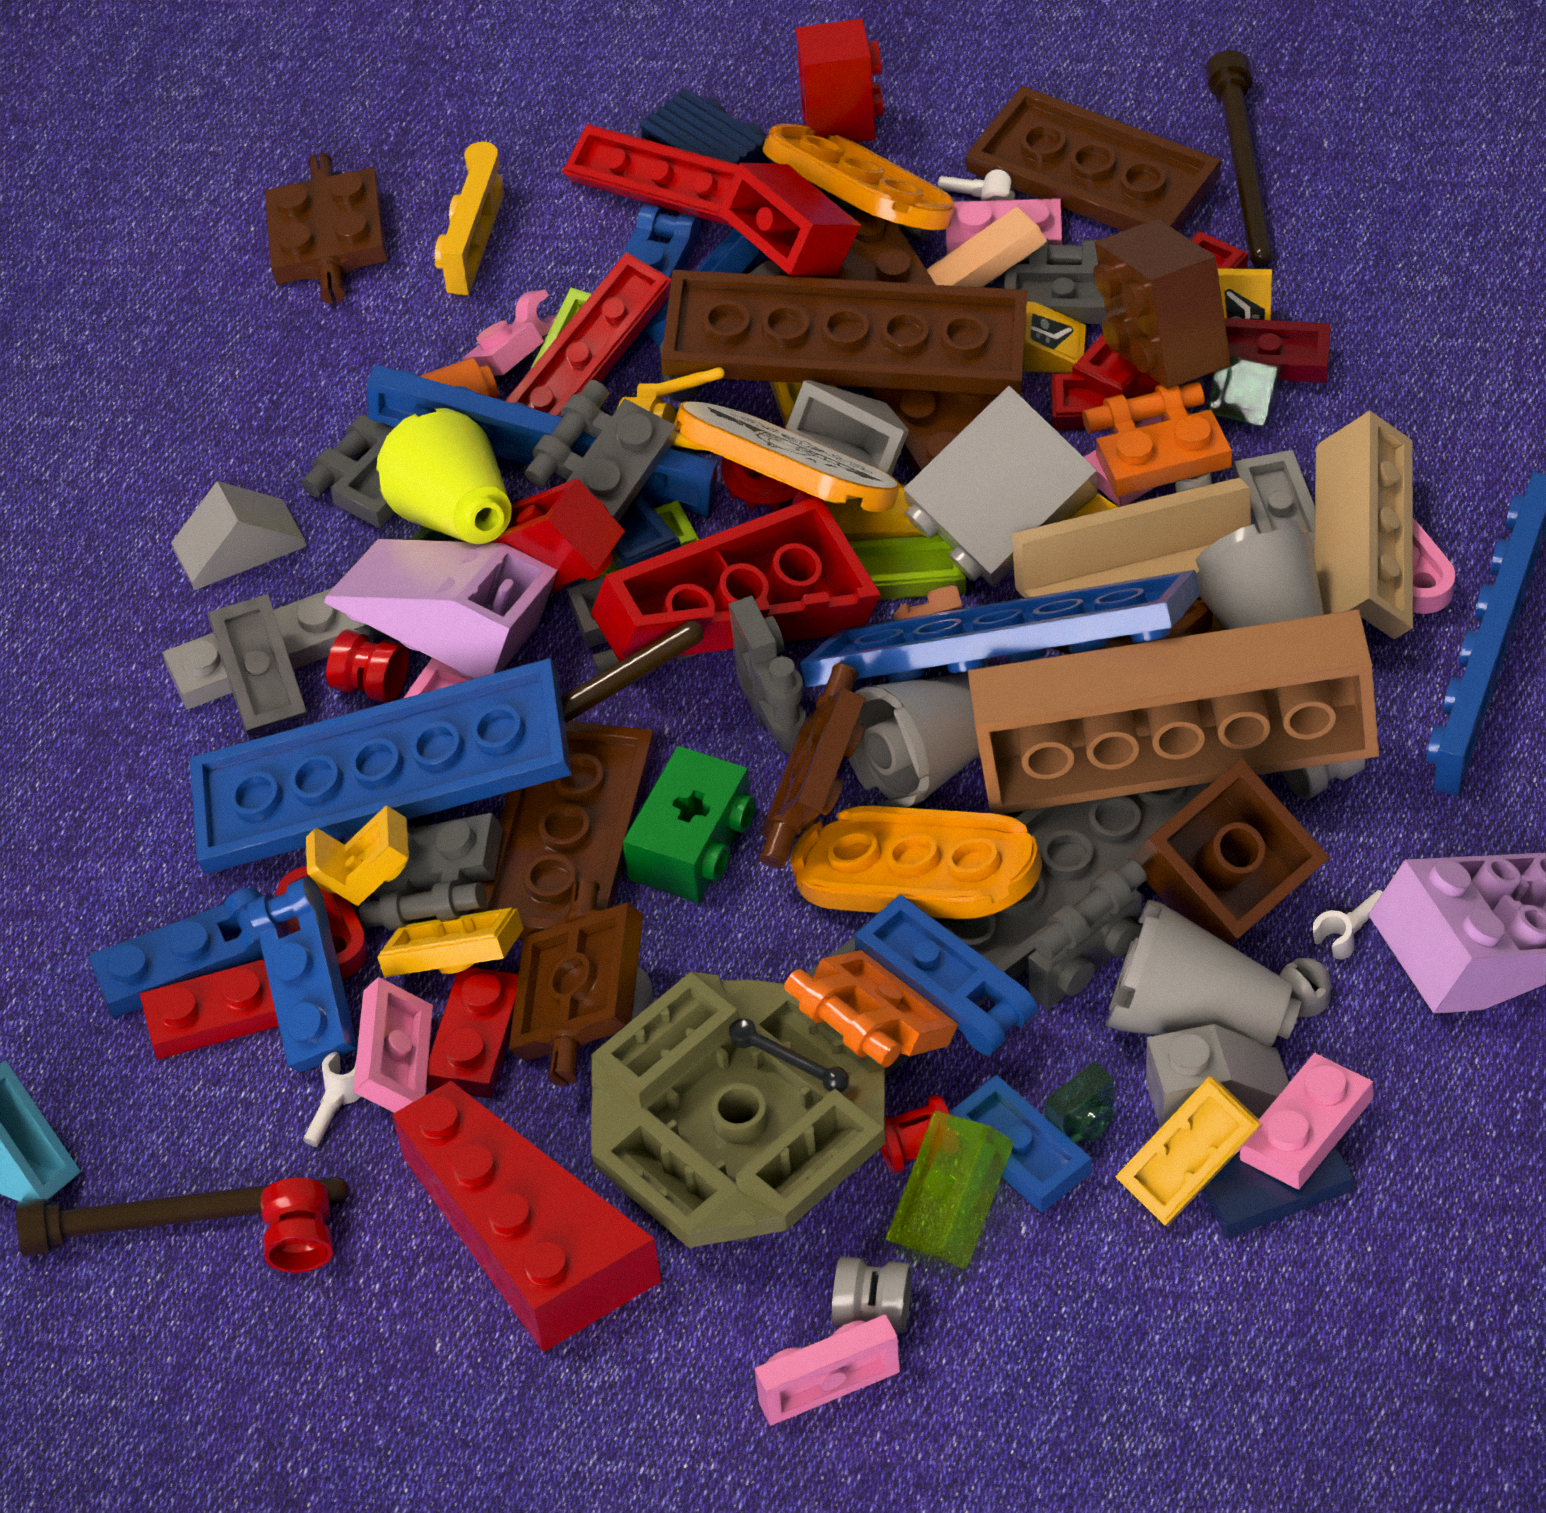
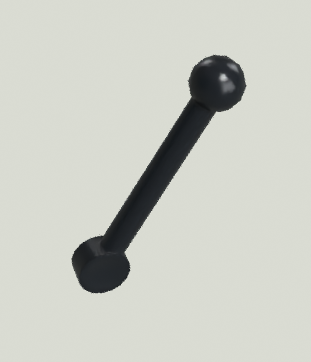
[729,1018,849,1093]

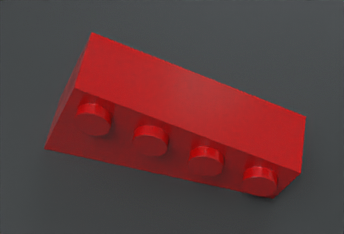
[591,496,881,662]
[392,1081,661,1352]

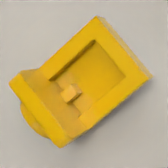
[306,805,409,906]

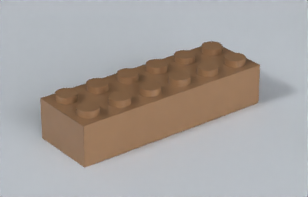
[968,609,1379,814]

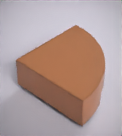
[893,585,962,620]

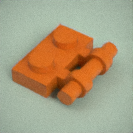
[1082,381,1232,497]
[784,950,959,1067]

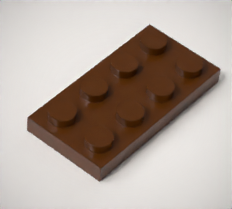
[966,86,1221,231]
[473,721,655,941]

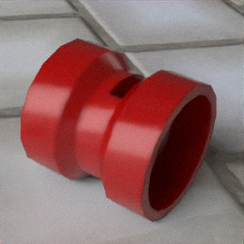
[326,629,409,703]
[260,1177,333,1273]

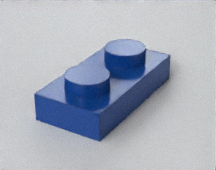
[949,1074,1092,1213]

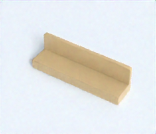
[1314,411,1413,639]
[1012,477,1251,598]

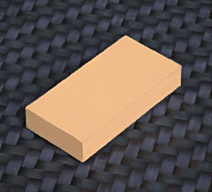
[926,206,1047,287]

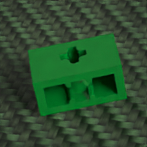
[623,746,756,903]

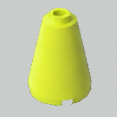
[377,408,512,544]

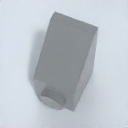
[1146,1024,1289,1128]

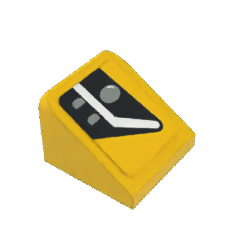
[1217,269,1272,320]
[1023,301,1086,373]

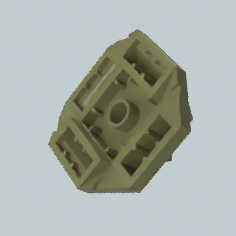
[591,972,886,1248]

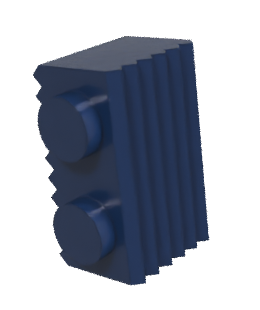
[640,88,770,165]

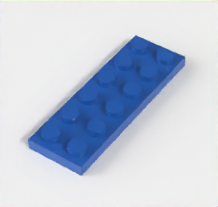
[800,570,1201,689]
[189,658,572,874]

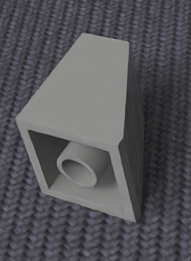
[903,386,1097,587]

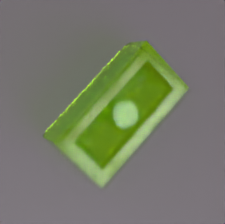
[886,1111,1013,1269]

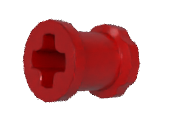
[880,1094,959,1174]

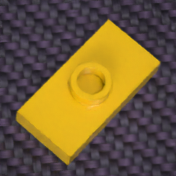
[377,907,524,977]
[1115,1076,1264,1225]

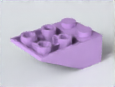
[324,539,558,679]
[1368,853,1546,1014]

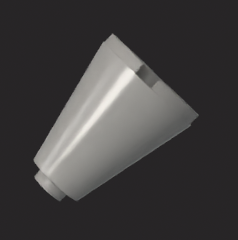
[1195,518,1324,630]
[848,672,980,808]
[1105,899,1301,1047]

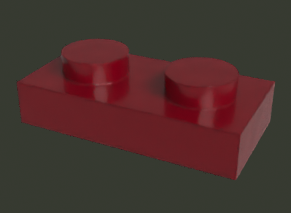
[1207,318,1331,383]

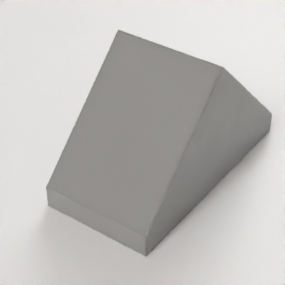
[786,380,909,476]
[171,481,306,591]

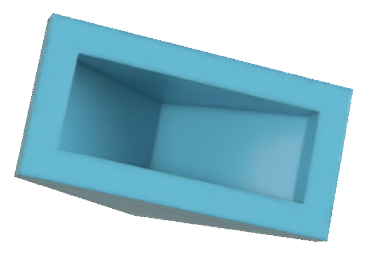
[0,1060,81,1202]

